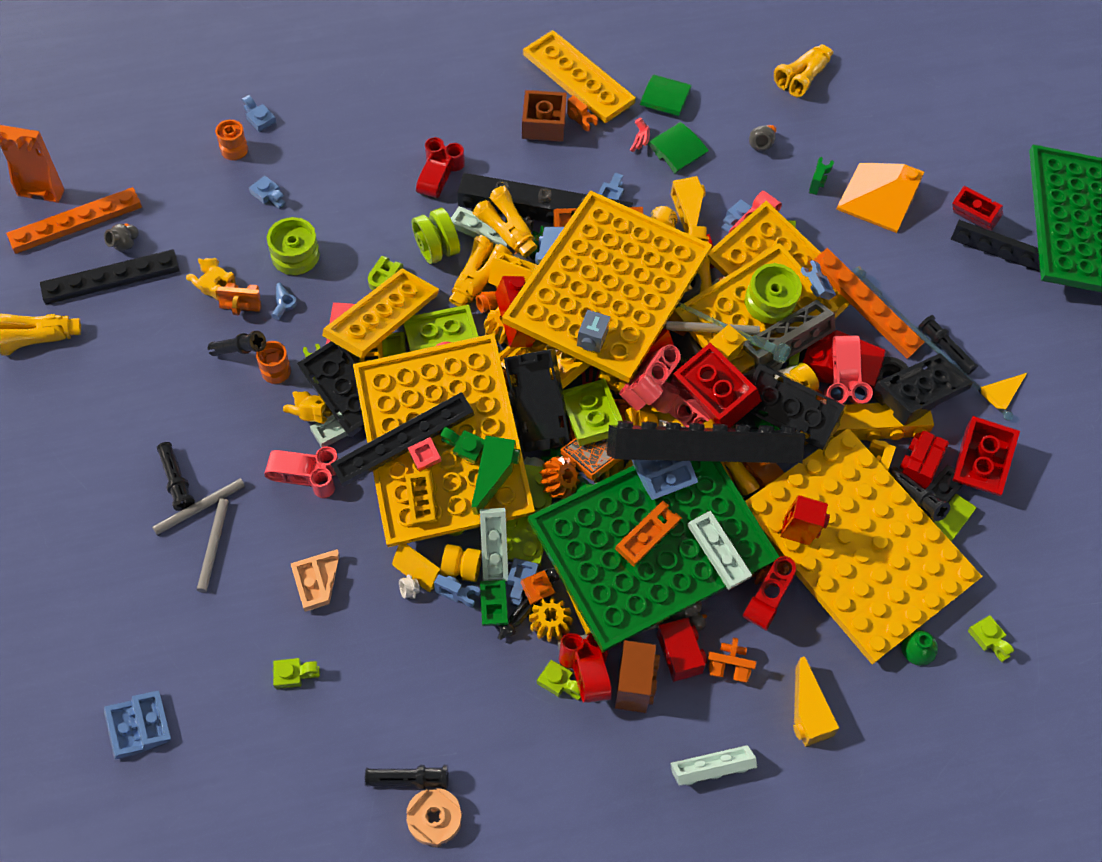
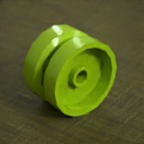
[411,208,460,264]
[266,217,320,275]
[744,263,802,324]

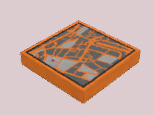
[560,438,622,481]

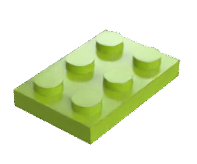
[403,305,479,352]
[563,379,623,446]

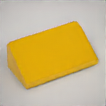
[392,544,441,592]

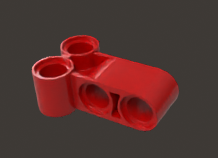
[416,137,465,199]
[742,556,796,631]
[559,633,611,703]

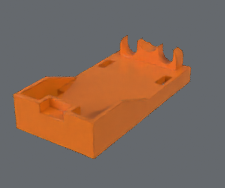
[0,125,65,203]

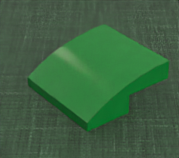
[640,74,692,116]
[648,122,709,174]

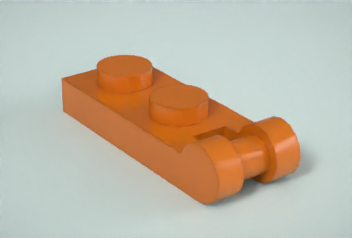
[615,501,682,567]

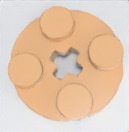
[406,788,462,847]

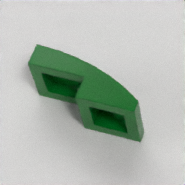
[480,580,508,626]

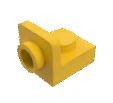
[868,439,896,471]

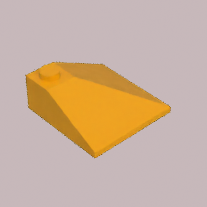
[836,163,924,233]

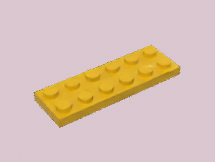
[523,30,636,124]
[322,268,439,358]

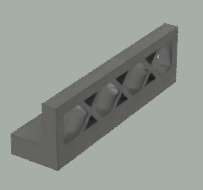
[742,300,836,370]

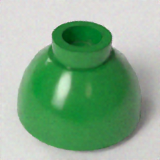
[901,630,938,666]

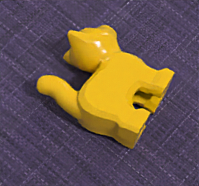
[186,258,236,301]
[283,391,333,424]

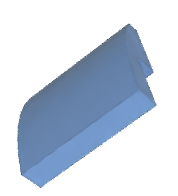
[632,460,698,500]
[104,690,171,760]

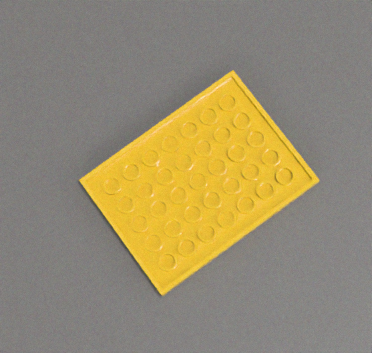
[502,190,712,383]
[353,334,535,547]
[745,428,983,665]

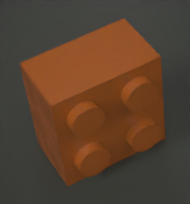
[522,90,567,141]
[615,640,660,713]

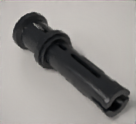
[918,315,978,375]
[207,330,266,356]
[157,442,195,511]
[888,467,950,521]
[365,765,449,790]

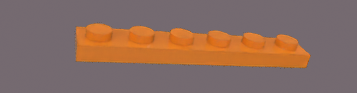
[6,187,142,254]
[810,248,925,359]

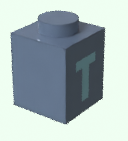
[577,310,611,353]

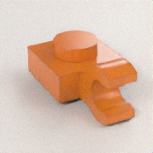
[567,95,598,131]

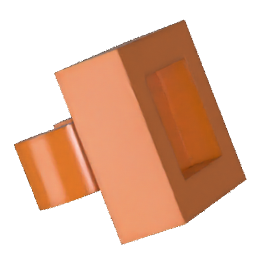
[520,570,555,605]

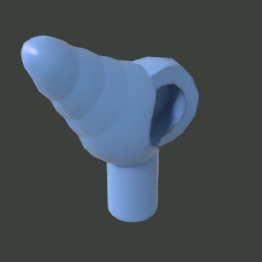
[272,282,297,320]

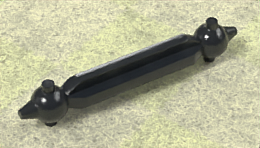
[498,567,561,640]

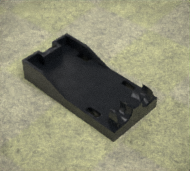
[297,341,365,438]
[504,348,572,452]
[872,353,973,426]
[749,363,847,450]

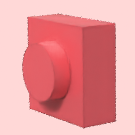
[408,437,442,472]

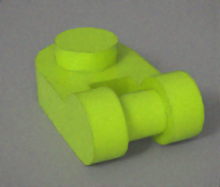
[368,256,403,290]

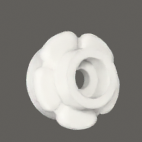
[399,574,420,599]

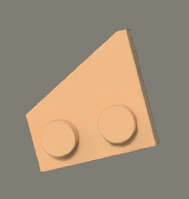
[291,549,340,612]

